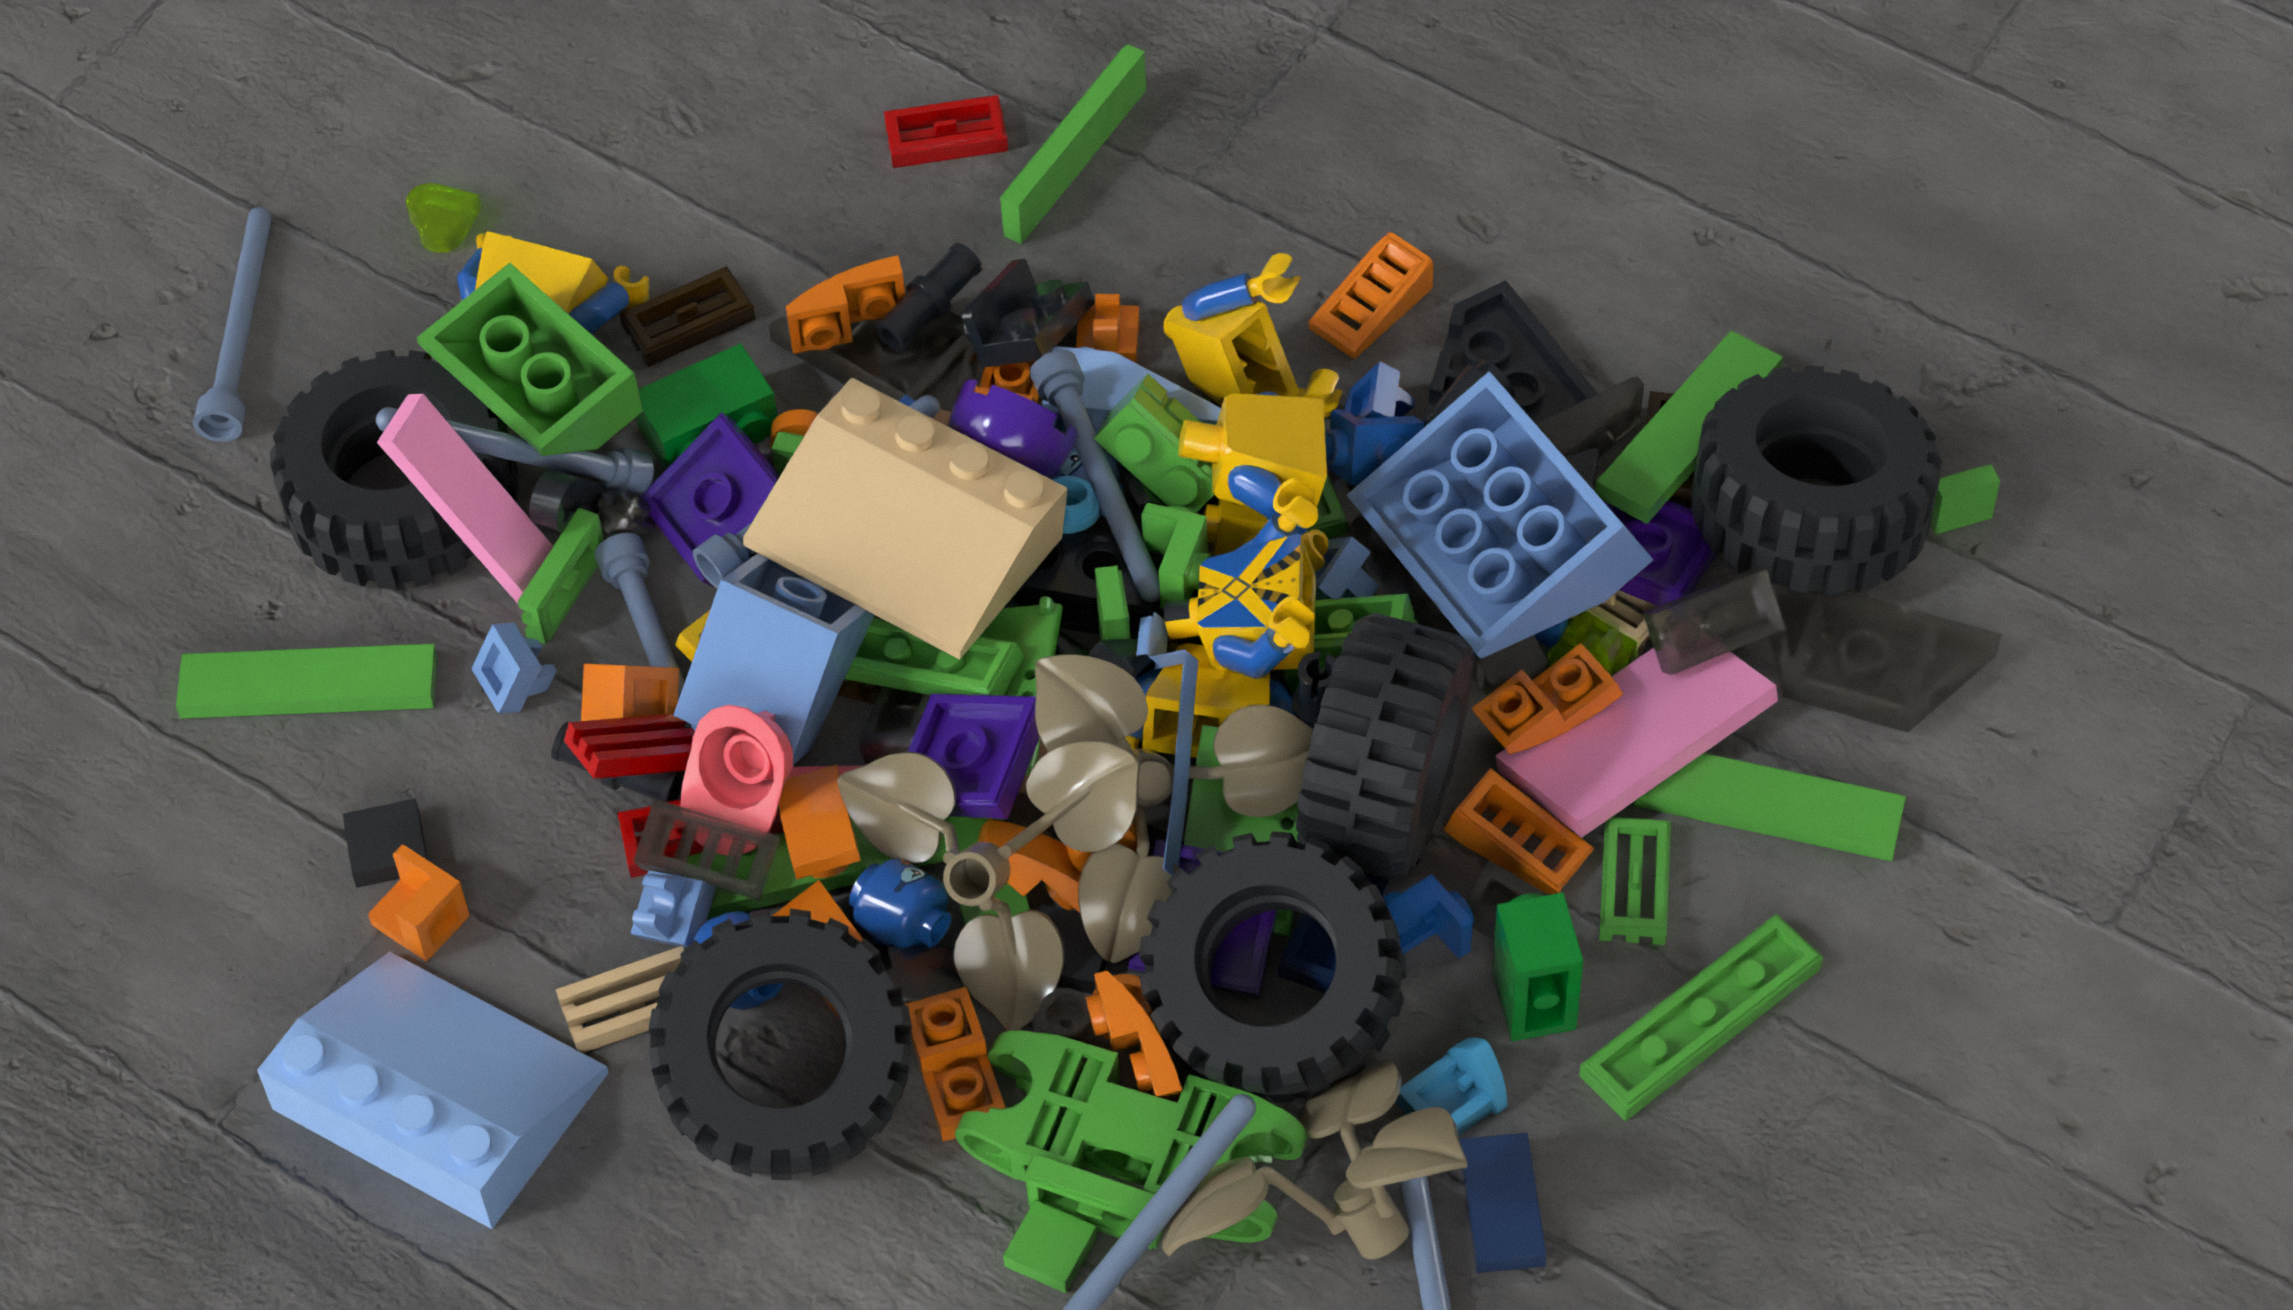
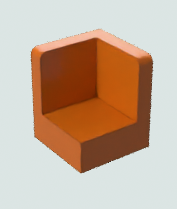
[581,664,679,721]
[368,844,470,962]

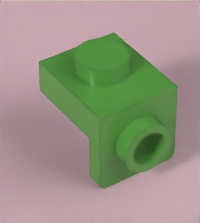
[1142,503,1212,608]

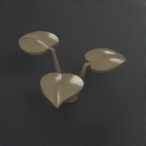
[1035,654,1313,963]
[837,740,1140,1031]
[1162,1060,1468,1259]

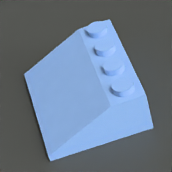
[257,951,609,1229]

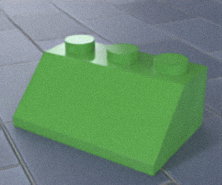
[416,263,643,456]

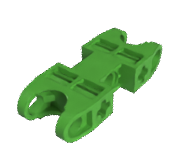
[955,1030,1308,1243]

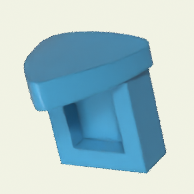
[1396,1038,1508,1136]

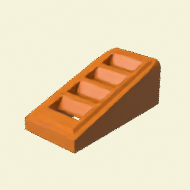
[1309,232,1434,360]
[1443,768,1595,895]

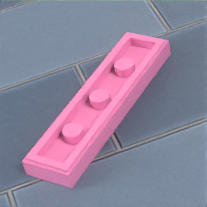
[377,394,553,604]

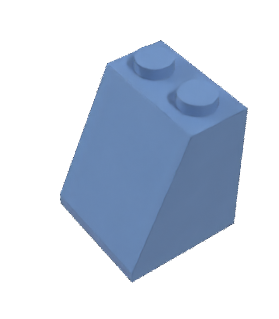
[673,553,874,765]

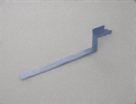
[1136,612,1199,876]

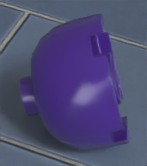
[949,379,1079,479]

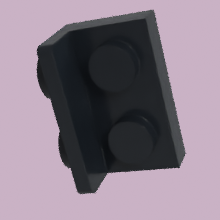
[962,258,1095,368]

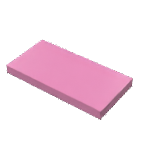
[1495,623,1778,838]

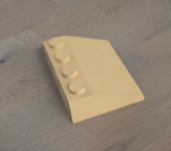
[743,378,1068,660]

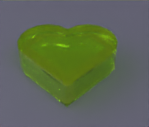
[405,183,482,253]

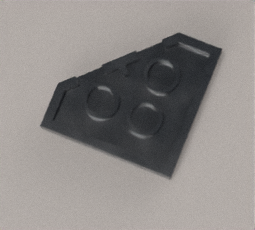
[1420,280,1605,443]

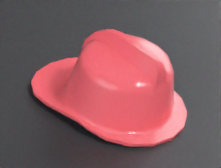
[681,705,793,857]

